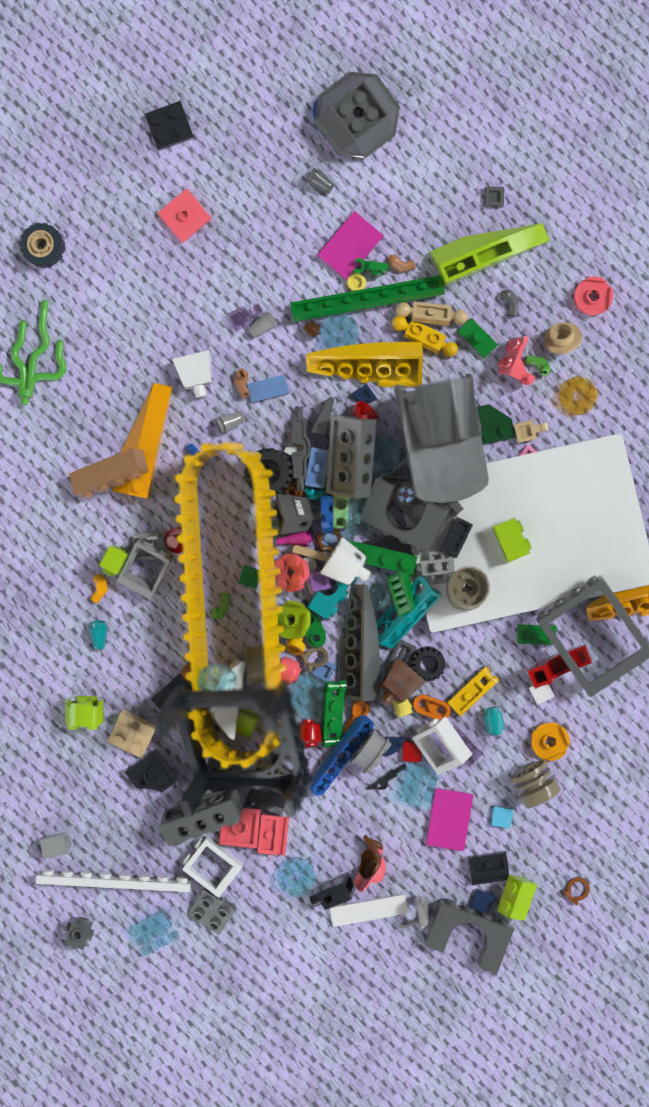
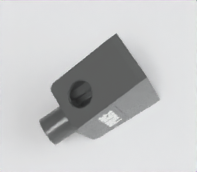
[273,494,321,534]

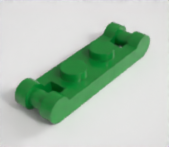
[321,680,346,748]

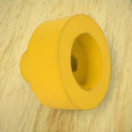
[285,638,306,656]

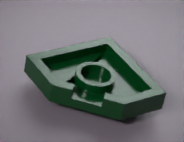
[477,404,516,445]

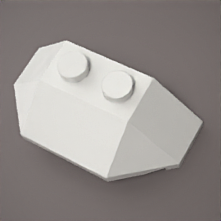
[208,660,246,739]

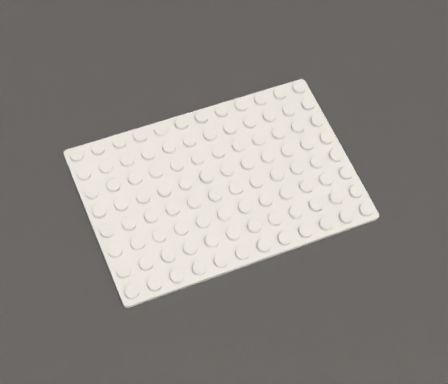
[400,434,649,632]

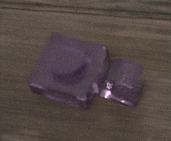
[228,305,263,332]

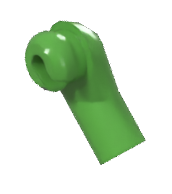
[525,355,551,376]
[212,592,231,620]

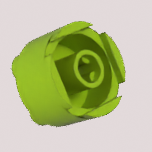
[65,696,104,730]

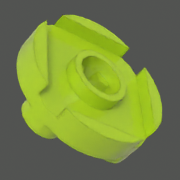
[277,600,311,639]

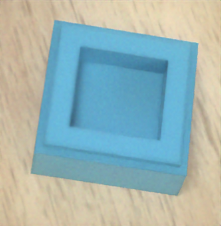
[491,806,513,828]

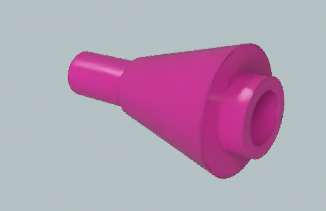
[276,531,312,547]

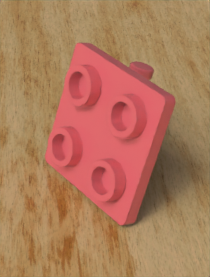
[498,336,535,385]

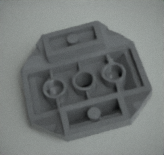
[315,72,400,160]

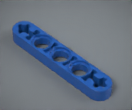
[309,715,374,796]

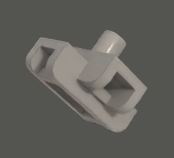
[421,551,455,585]

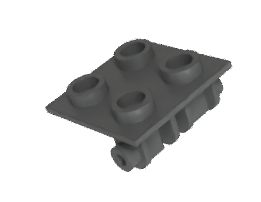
[187,888,236,935]

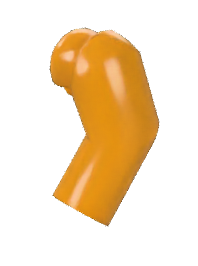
[90,574,108,604]

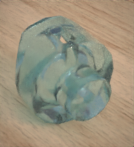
[369,584,394,611]

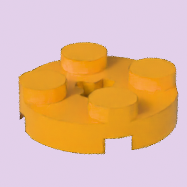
[530,722,570,761]

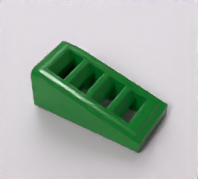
[387,571,415,617]

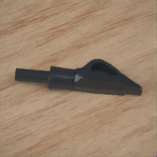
[366,763,407,790]

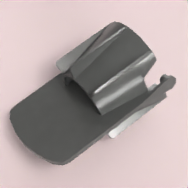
[394,374,489,503]

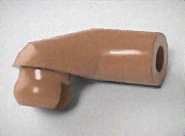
[234,368,250,398]

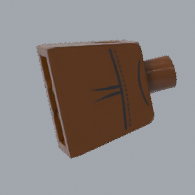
[379,658,426,707]

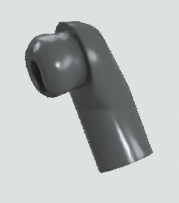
[500,289,519,317]

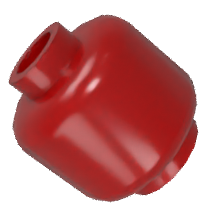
[300,719,322,748]

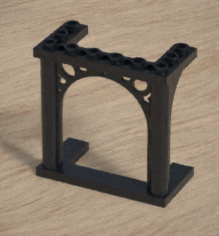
[155,682,313,818]

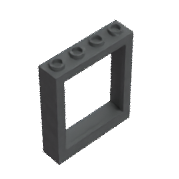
[536,575,649,698]

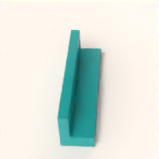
[376,575,442,649]

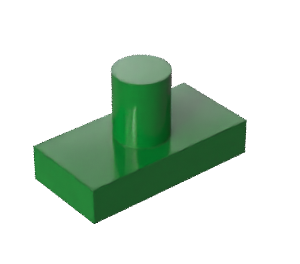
[458,318,498,359]

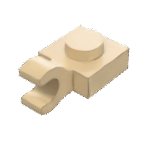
[513,420,549,443]

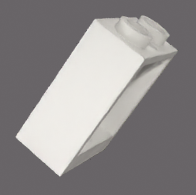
[412,716,472,775]
[182,836,243,898]

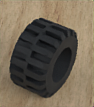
[244,448,293,496]

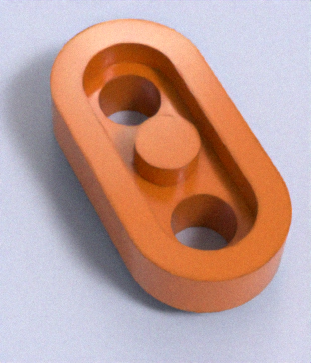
[413,694,451,720]

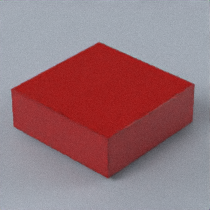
[402,741,422,762]

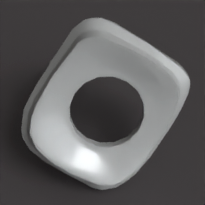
[133,531,166,560]
[399,895,431,929]

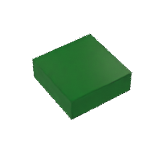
[238,565,260,589]

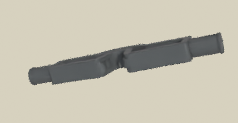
[291,406,311,492]

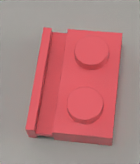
[258,814,289,856]

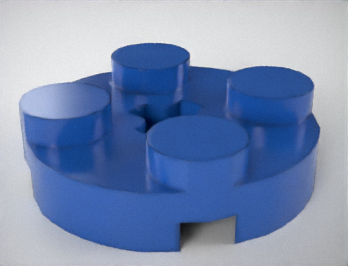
[321,495,333,534]

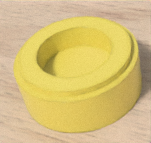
[347,273,366,291]

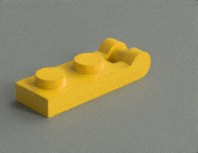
[447,666,499,716]

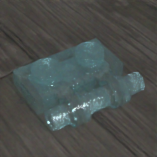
[129,909,179,956]

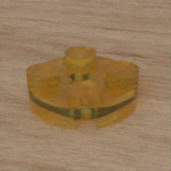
[559,376,598,415]

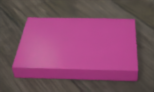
[318,211,384,281]
[426,787,473,851]

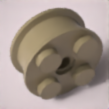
[243,643,266,687]

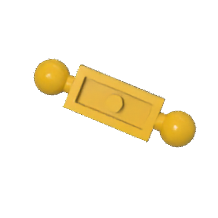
[392,316,458,357]

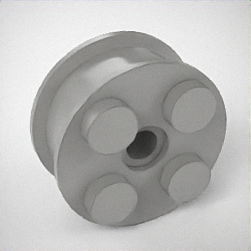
[350,728,391,774]

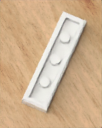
[330,893,408,927]

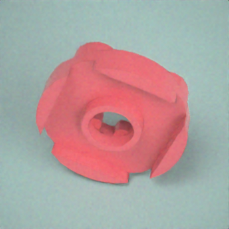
[574,276,613,316]
[274,553,309,592]

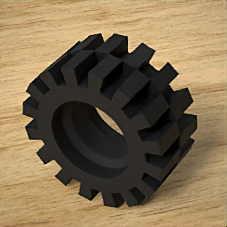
[410,646,446,682]

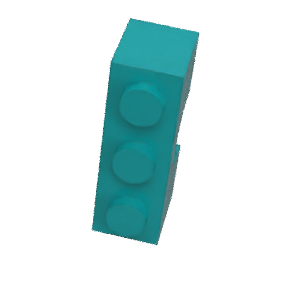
[308,577,358,619]

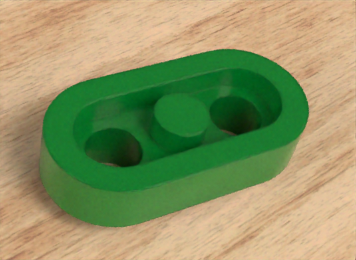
[306,610,326,647]

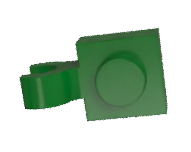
[353,258,388,277]

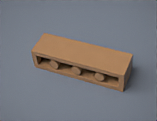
[69,447,148,499]

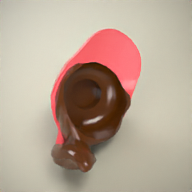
[354,835,386,892]

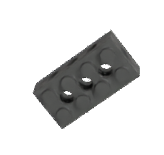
[326,416,376,499]
[159,789,244,847]

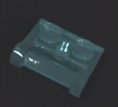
[397,762,441,810]

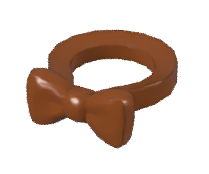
[315,529,343,552]
[562,877,590,905]

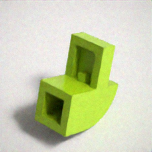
[236,705,263,739]

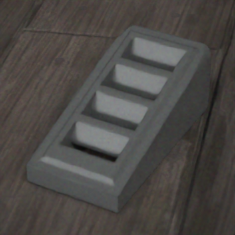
[311,397,334,436]

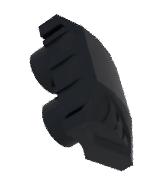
[245,767,285,817]

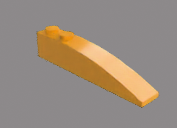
[112,383,173,499]

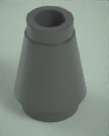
[305,168,335,194]

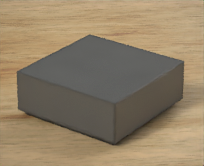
[484,187,504,207]

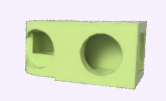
[332,494,350,529]

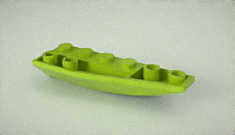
[429,223,550,287]

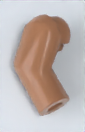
[388,254,415,273]

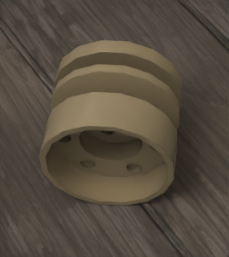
[446,567,490,611]
[510,759,561,808]

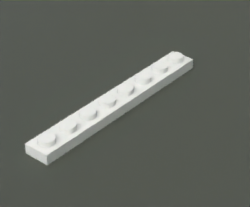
[36,869,192,892]

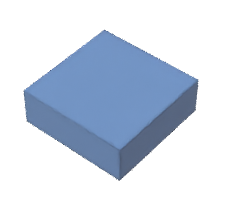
[311,657,336,682]

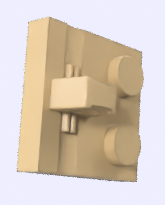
[108,709,157,759]

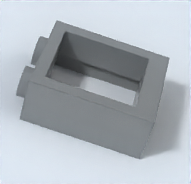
[117,538,175,600]

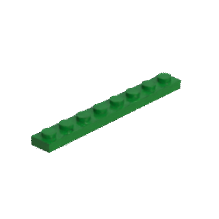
[290,275,445,322]

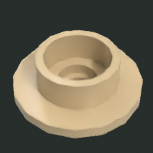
[544,322,582,354]

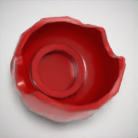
[351,400,379,425]

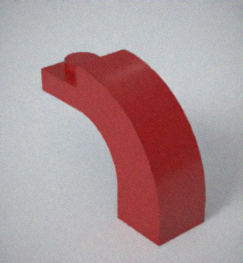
[527,644,593,689]

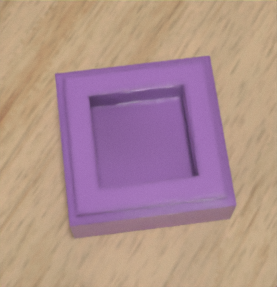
[309,570,331,592]

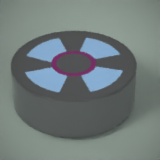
[396,485,416,505]

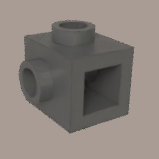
[65,917,94,950]

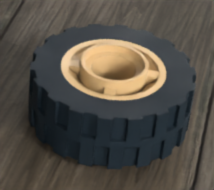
[20,223,65,268]

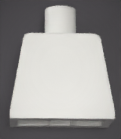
[173,351,212,398]
[321,537,371,585]

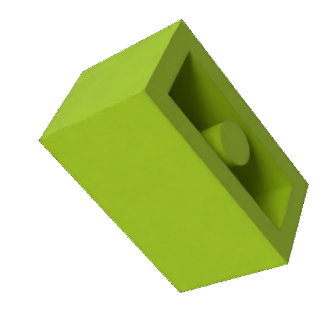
[492,517,532,563]
[99,545,130,576]
[497,874,538,921]

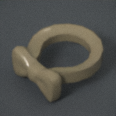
[301,647,328,673]

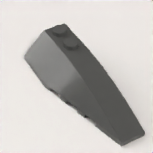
[336,584,380,701]

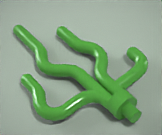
[0,300,66,405]

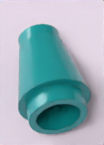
[89,620,108,649]

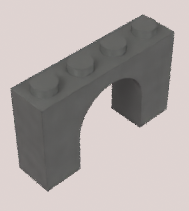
[359,475,450,553]
[424,898,514,973]

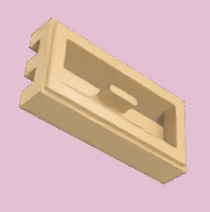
[292,545,330,562]

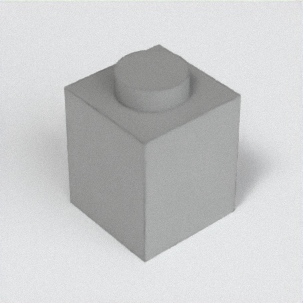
[40,832,71,859]

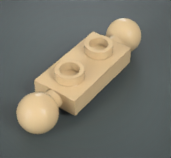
[395,301,468,326]

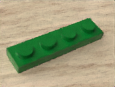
[347,540,418,575]

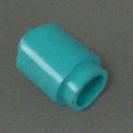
[483,706,505,736]

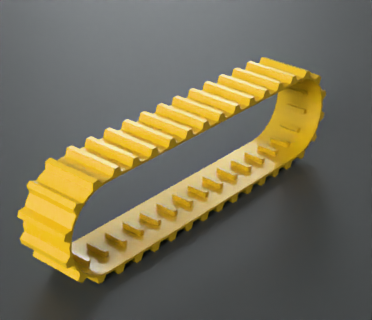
[174,442,286,768]

